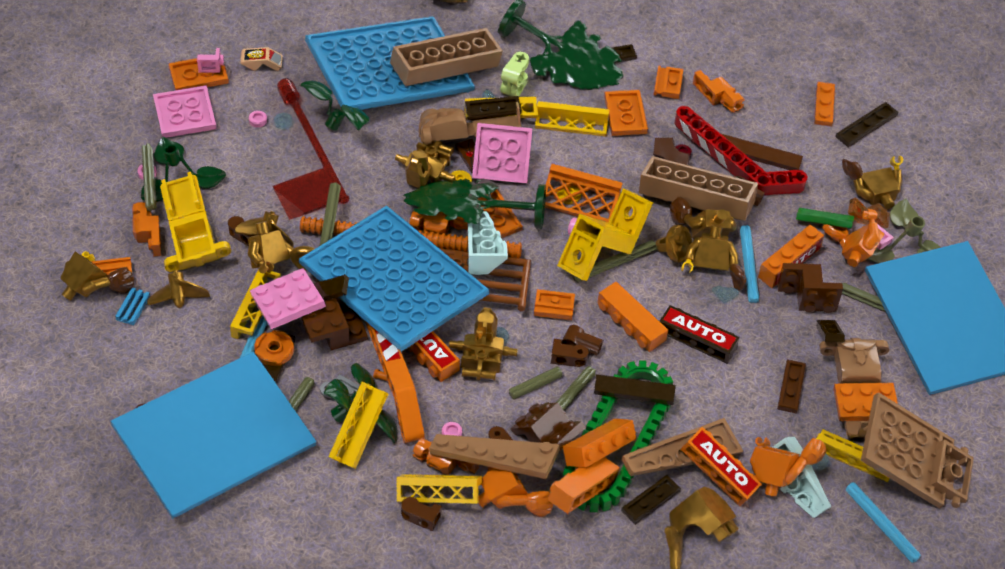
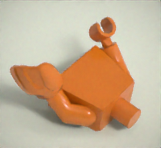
[822,209,884,267]
[750,437,827,496]
[479,467,553,517]

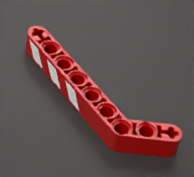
[674,106,808,195]

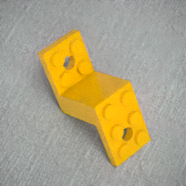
[557,188,653,281]

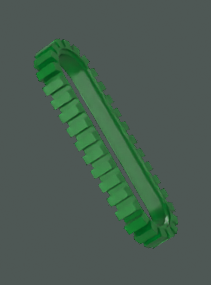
[563,360,673,513]

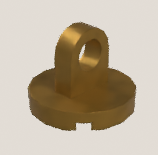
[656,225,693,262]

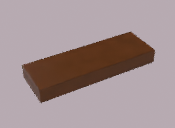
[777,359,806,414]

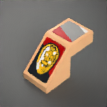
[240,47,282,71]

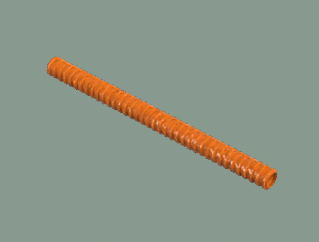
[300,216,522,258]

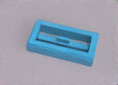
[115,287,150,326]

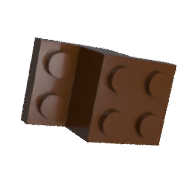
[777,263,843,313]
[301,298,368,351]
[510,402,586,452]

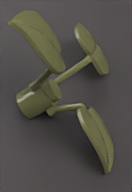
[868,198,941,264]

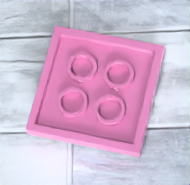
[153,86,216,138]
[472,123,532,184]
[250,268,326,329]

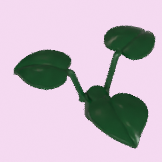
[300,81,371,131]
[141,137,226,202]
[323,363,397,443]

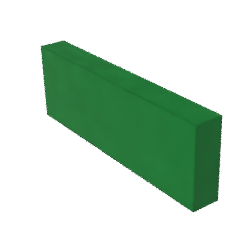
[796,208,854,229]

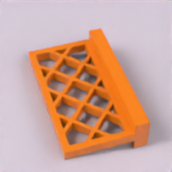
[545,163,623,222]

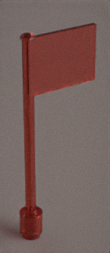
[273,78,350,220]

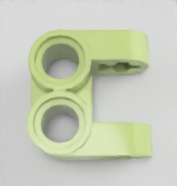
[500,52,529,96]

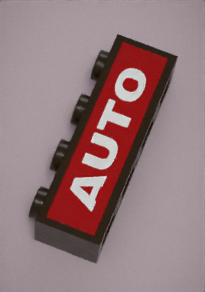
[660,305,740,364]

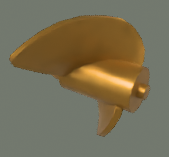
[235,211,294,247]
[147,270,210,308]

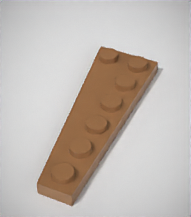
[621,418,744,476]
[429,434,560,479]

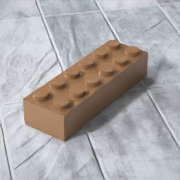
[390,28,503,86]
[639,156,758,221]

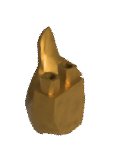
[664,486,739,569]

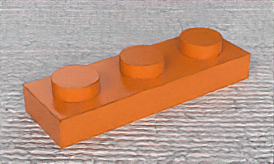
[814,82,835,126]

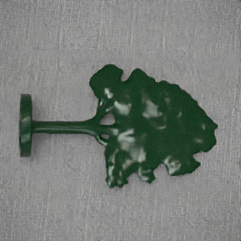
[498,0,624,89]
[403,178,546,229]

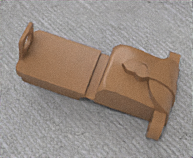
[419,102,521,145]
[819,338,889,439]

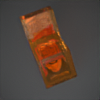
[848,197,890,228]

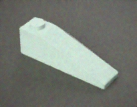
[468,211,508,275]
[773,437,831,518]

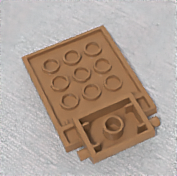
[861,392,974,508]

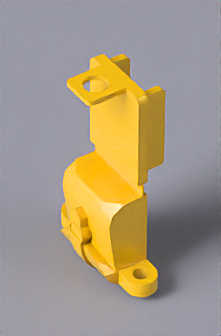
[160,172,231,272]

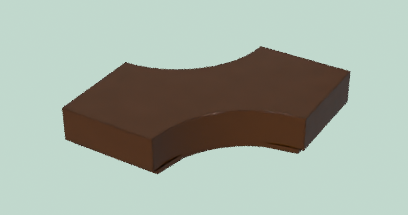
[653,137,690,165]

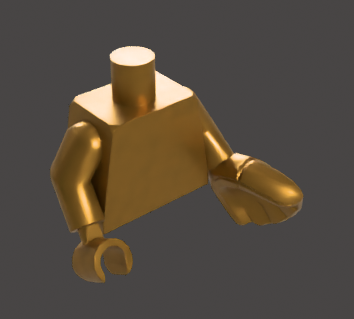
[247,221,314,273]

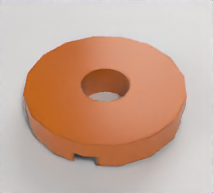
[254,330,294,366]

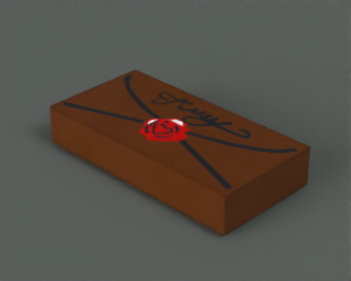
[455,139,475,173]

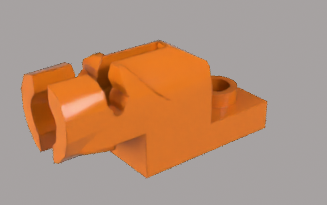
[693,70,745,113]
[132,202,161,257]
[409,211,468,235]
[413,438,479,475]

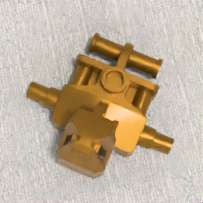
[395,141,456,188]
[449,307,518,381]

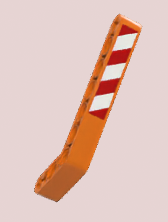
[365,321,425,444]

